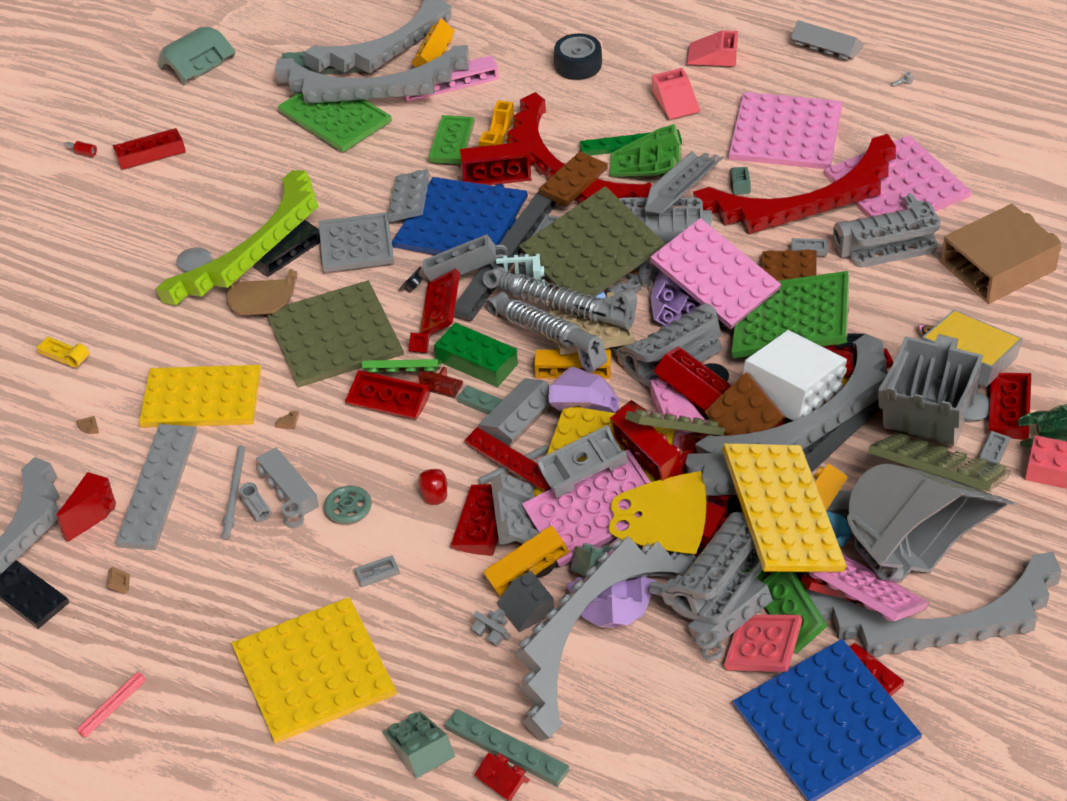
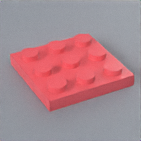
[724,614,803,672]

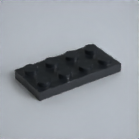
[0,560,69,629]

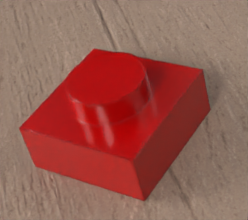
[409,332,430,353]

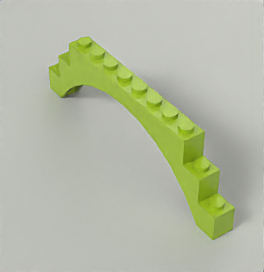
[155,170,319,305]

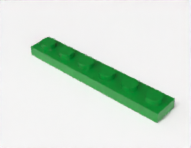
[580,129,682,156]

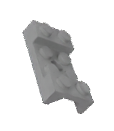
[536,425,628,498]
[491,472,539,545]

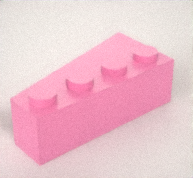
[650,378,710,449]

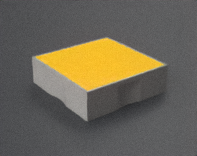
[921,310,1023,387]

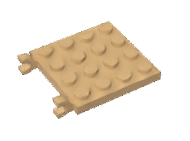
[549,292,635,355]

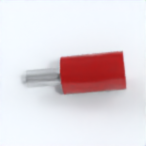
[65,141,97,157]

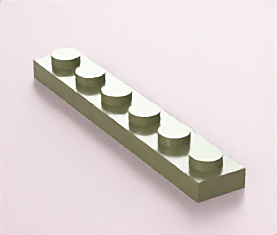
[625,409,726,436]

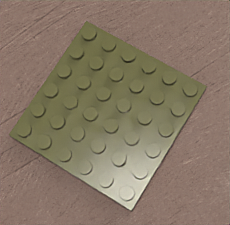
[519,186,665,298]
[266,280,404,388]
[868,432,1011,492]

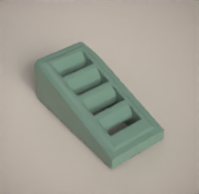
[731,167,751,195]

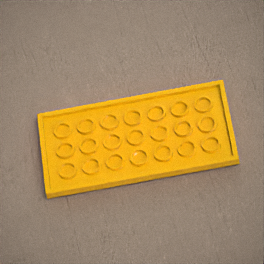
[722,443,847,572]

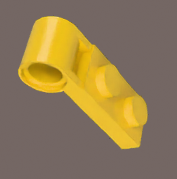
[36,336,90,368]

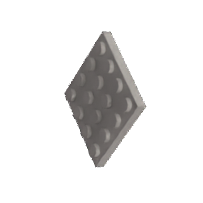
[319,212,394,273]

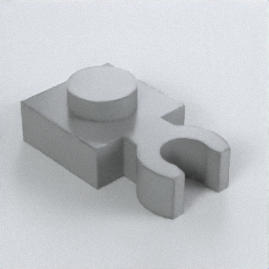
[608,278,641,295]

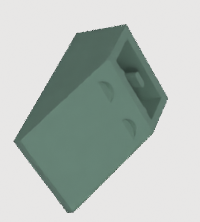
[570,543,612,577]
[382,711,455,778]

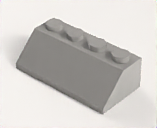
[791,20,864,60]
[478,378,552,447]

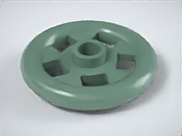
[324,485,372,524]

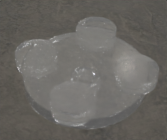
[638,259,660,292]

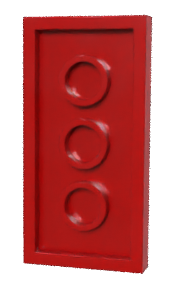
[420,268,460,335]

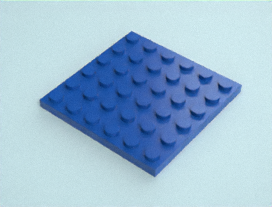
[392,177,528,255]
[733,639,922,801]

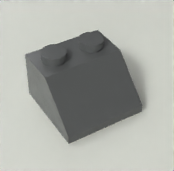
[497,571,554,633]

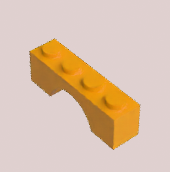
[479,100,514,147]

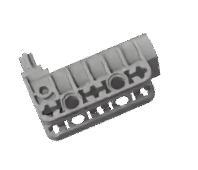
[833,193,941,268]
[619,197,712,245]
[610,303,722,387]
[649,512,762,624]

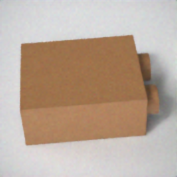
[941,203,1062,304]

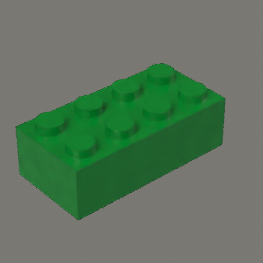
[434,322,518,388]

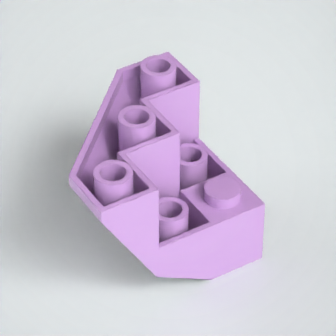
[651,270,701,326]
[548,366,619,413]
[567,576,656,628]

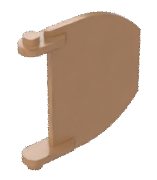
[227,269,298,315]

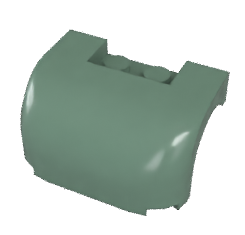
[158,27,236,86]

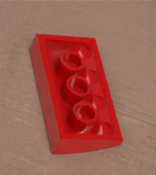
[113,128,186,170]
[345,370,431,420]
[989,373,1032,440]
[451,484,499,556]

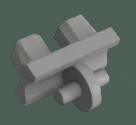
[471,609,512,647]

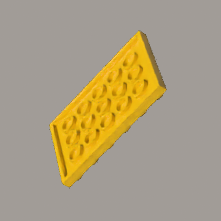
[139,365,261,428]

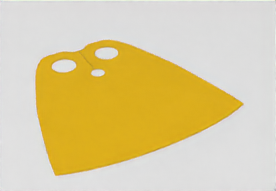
[609,471,706,554]

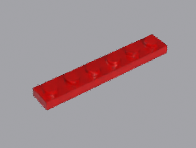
[464,427,551,492]

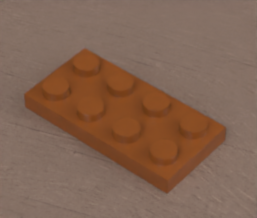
[539,151,608,206]

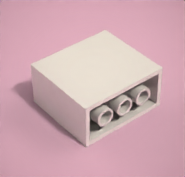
[742,330,847,421]

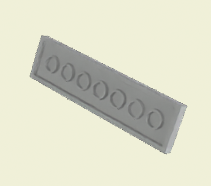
[115,424,197,551]

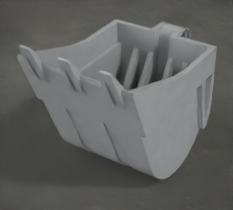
[878,334,983,446]
[847,464,1018,582]

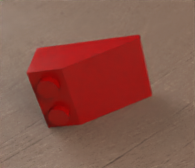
[56,472,116,542]

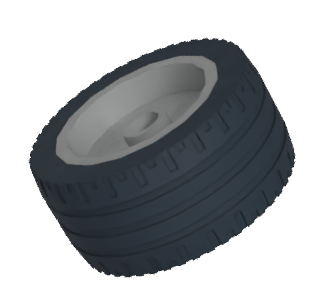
[554,33,602,80]

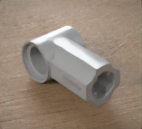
[240,482,272,522]

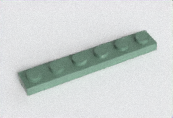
[445,709,569,787]

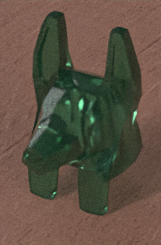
[1018,404,1067,448]

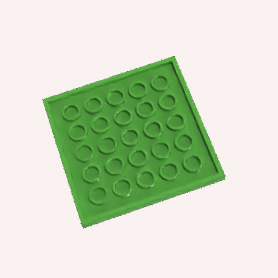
[732,271,850,358]

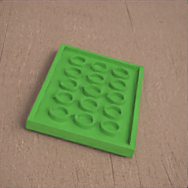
[278,93,392,152]

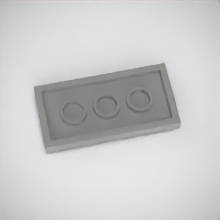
[388,169,430,222]

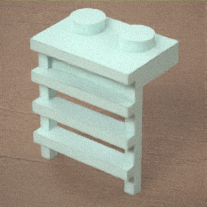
[496,254,545,298]

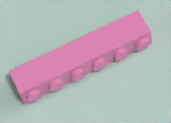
[404,55,499,102]

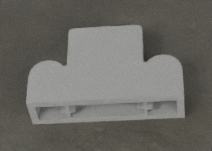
[686,453,737,496]

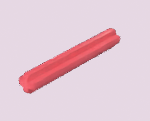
[77,672,145,738]

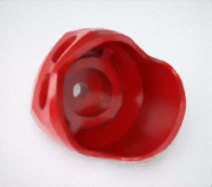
[418,469,448,505]

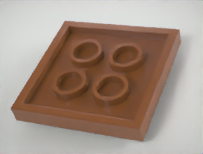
[761,249,817,281]
[705,372,786,436]

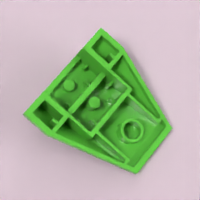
[610,124,681,177]

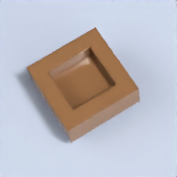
[106,567,130,594]

